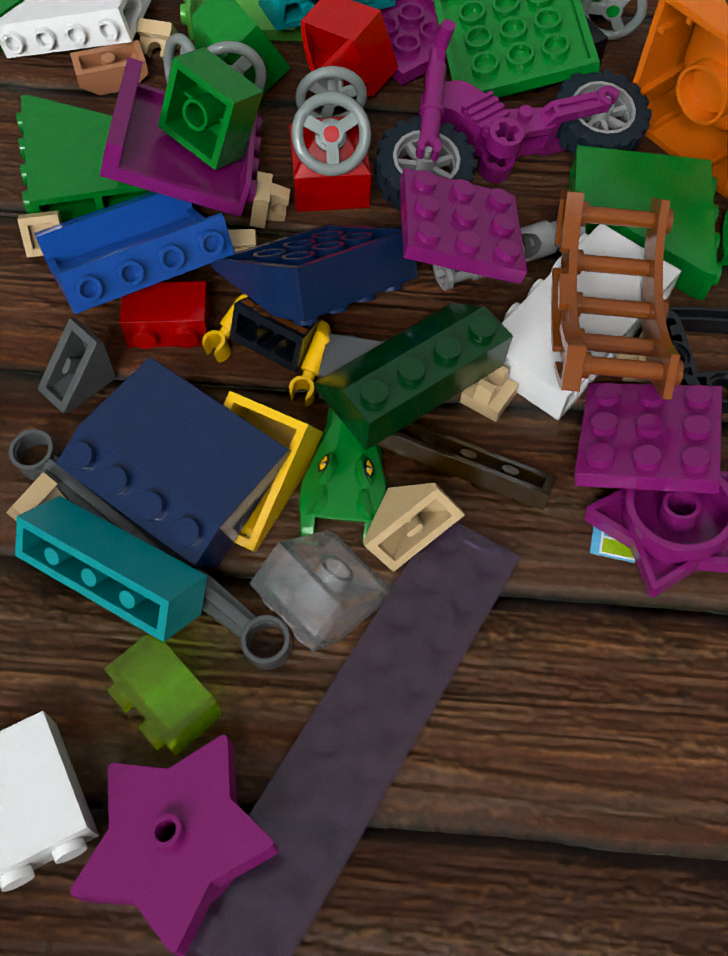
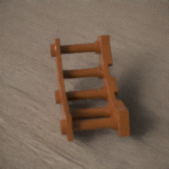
[551,189,684,400]

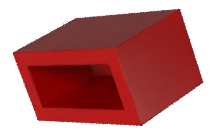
[119,281,211,349]

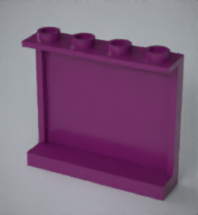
[100,57,263,217]

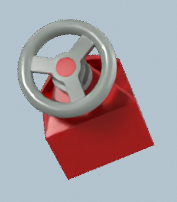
[295,0,399,118]
[289,91,371,212]

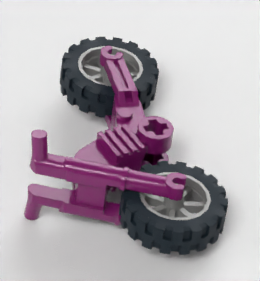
[374,19,652,211]

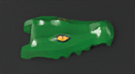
[299,407,388,547]

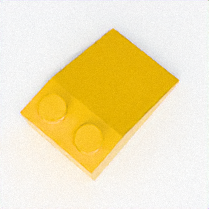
[224,391,323,552]

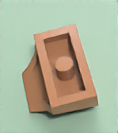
[70,40,149,95]

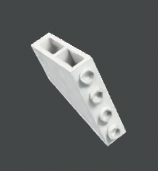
[0,0,151,59]

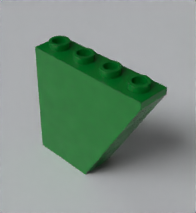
[16,95,152,223]
[569,145,722,300]

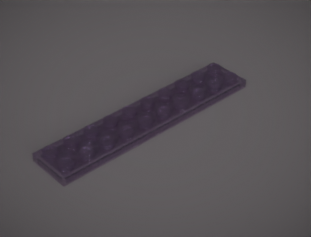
[185,522,521,956]

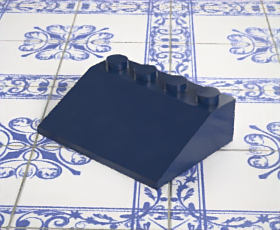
[211,224,418,326]
[56,357,291,567]

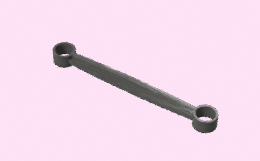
[8,429,293,670]

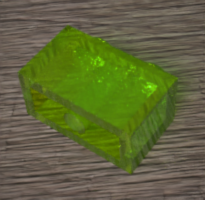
[104,633,222,756]

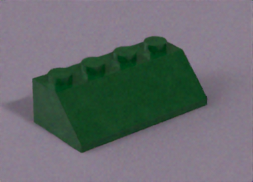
[314,303,513,450]

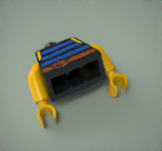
[202,294,331,407]

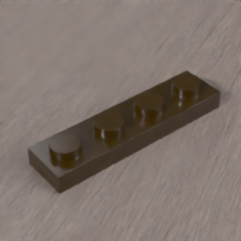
[376,422,557,510]

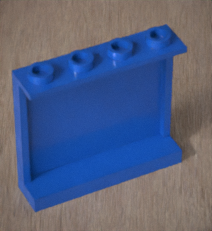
[34,191,235,314]

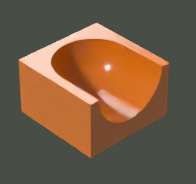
[632,0,728,198]

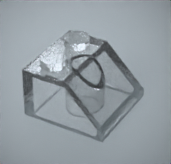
[250,530,393,652]

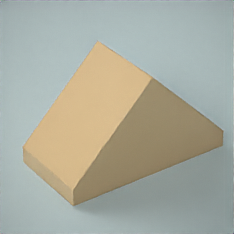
[363,483,465,572]

